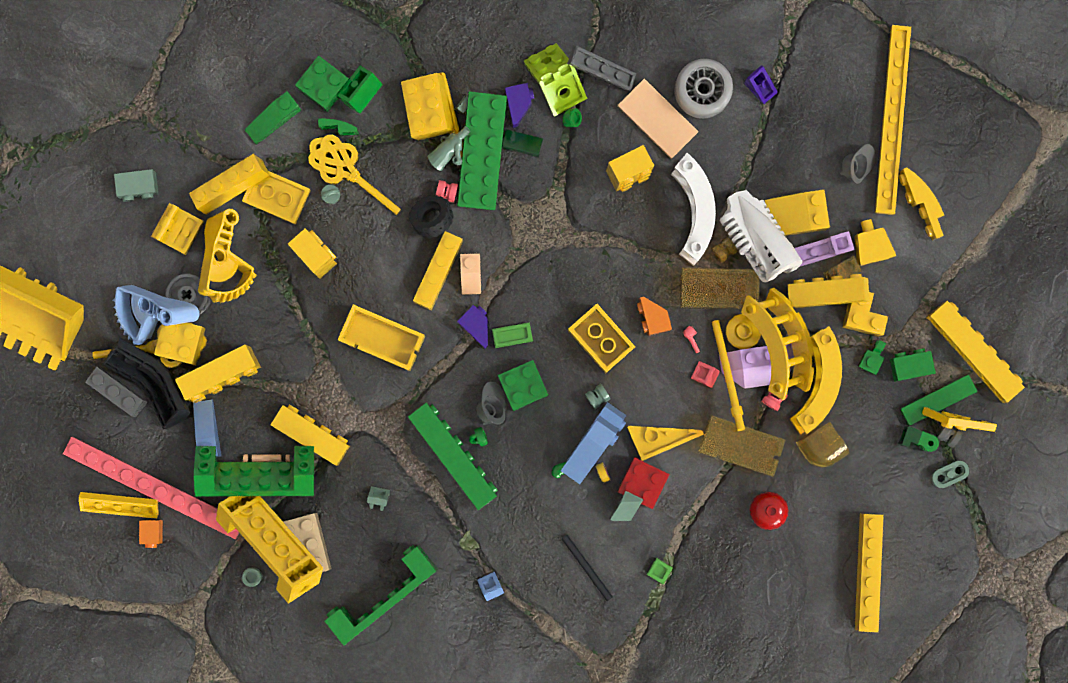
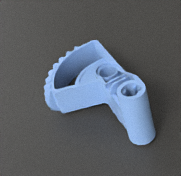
[113,285,199,345]

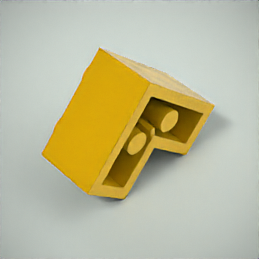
[842,292,888,337]

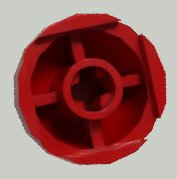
[749,491,789,530]

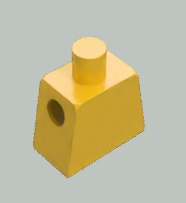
[854,219,896,267]

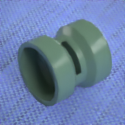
[585,383,611,409]

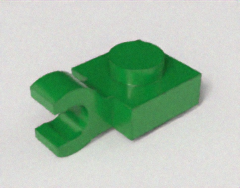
[858,340,886,375]

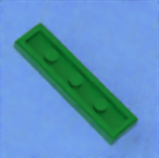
[900,374,978,426]

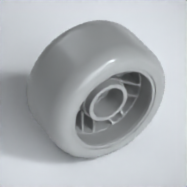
[674,58,733,118]

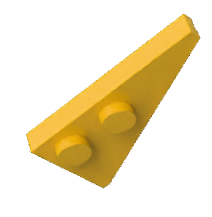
[922,407,997,432]
[627,426,704,461]

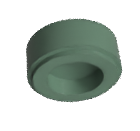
[242,567,262,587]

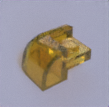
[796,422,850,467]

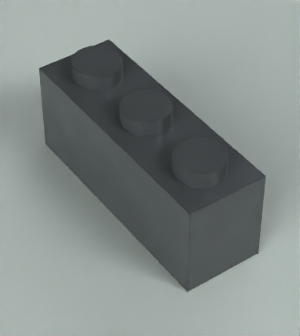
[85,367,148,417]

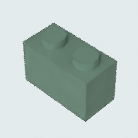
[114,169,159,202]

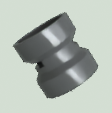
[936,426,963,448]

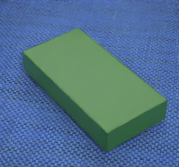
[492,323,533,349]

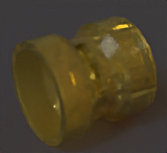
[711,237,738,263]

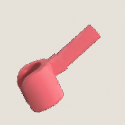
[683,326,700,353]

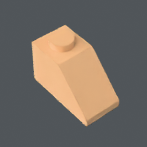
[460,254,481,295]

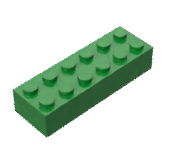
[408,403,498,510]

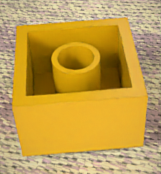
[154,323,206,366]

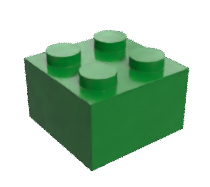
[295,55,349,113]
[498,360,549,411]

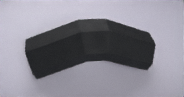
[103,338,190,429]

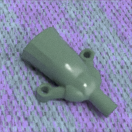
[427,126,471,171]

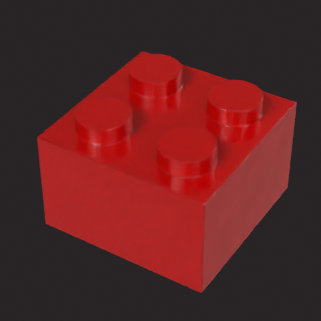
[617,457,670,509]

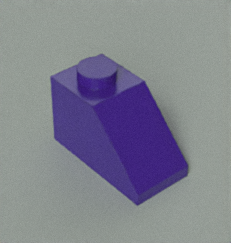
[505,83,534,128]
[457,305,488,349]

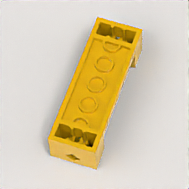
[216,496,323,604]

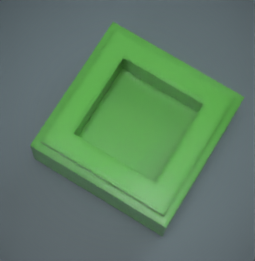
[647,558,673,584]

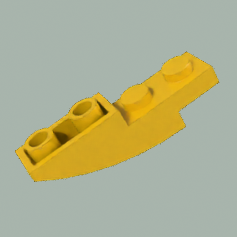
[899,168,944,240]

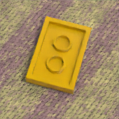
[242,171,311,224]

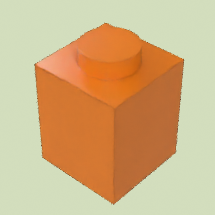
[139,520,163,548]

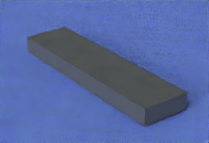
[567,45,636,91]

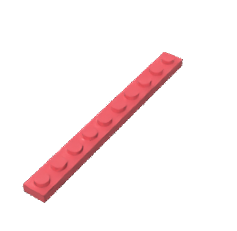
[63,437,239,539]

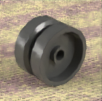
[166,274,212,316]

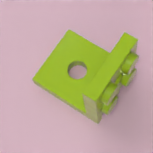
[524,43,587,117]

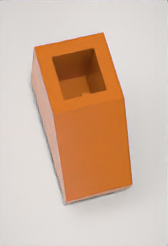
[637,297,672,336]

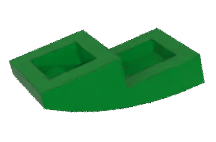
[318,119,359,136]

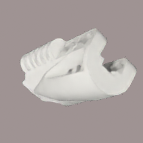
[720,190,802,282]

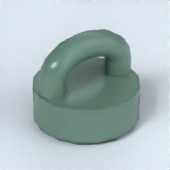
[321,185,341,204]

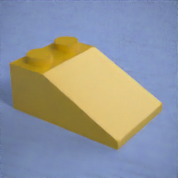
[764,190,830,236]

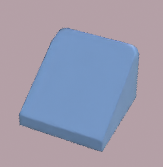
[477,572,504,601]

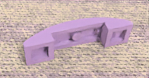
[778,231,854,267]

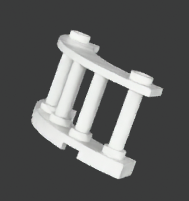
[671,153,715,266]

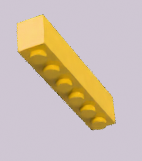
[926,301,1025,403]
[855,513,883,632]

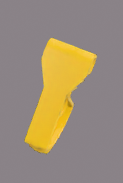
[198,209,257,303]

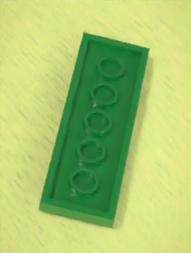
[457,91,507,210]

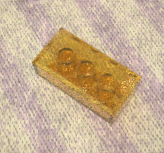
[680,268,759,310]

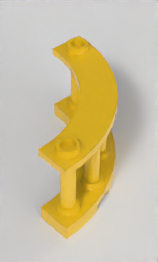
[741,288,814,400]
[789,326,842,435]

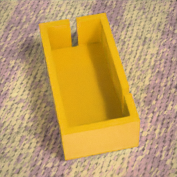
[338,305,425,371]
[175,345,261,403]

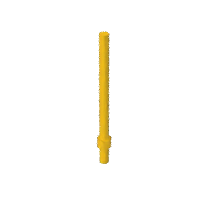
[712,320,745,431]

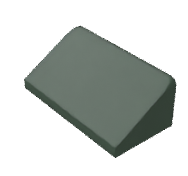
[610,491,643,521]

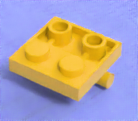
[151,203,204,255]

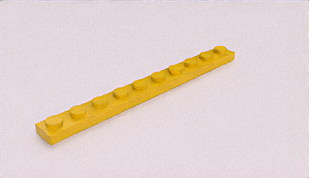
[875,25,911,215]

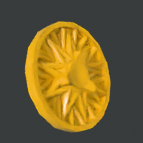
[726,314,761,349]

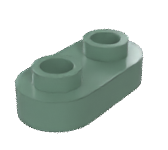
[931,461,969,488]

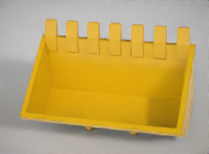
[0,266,84,371]

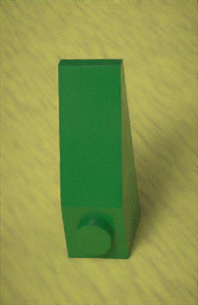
[245,91,301,145]

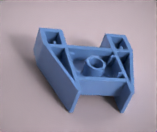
[561,402,626,484]

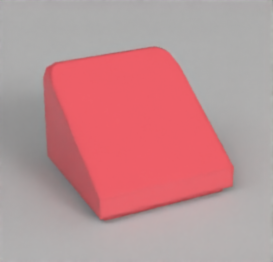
[691,361,720,388]

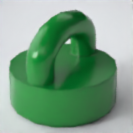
[563,108,582,128]
[469,427,488,447]

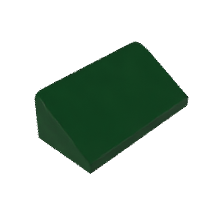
[502,129,543,157]

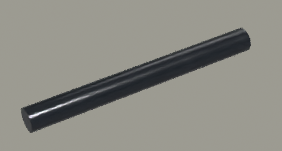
[562,535,613,601]

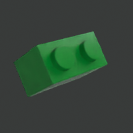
[337,66,383,114]
[890,348,936,382]

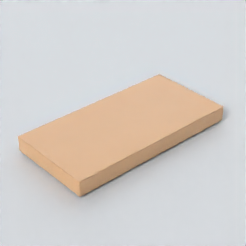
[617,79,698,159]

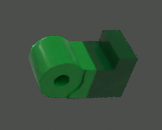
[898,426,939,452]

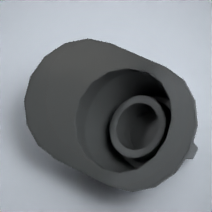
[839,144,876,184]
[476,382,506,425]

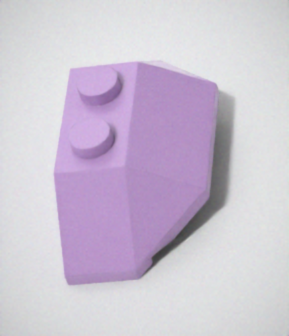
[719,343,794,389]

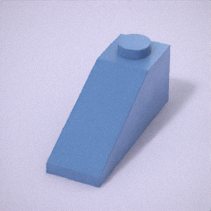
[193,399,221,457]

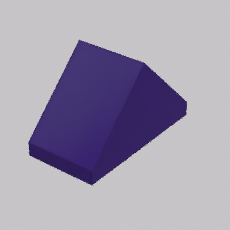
[744,65,778,104]

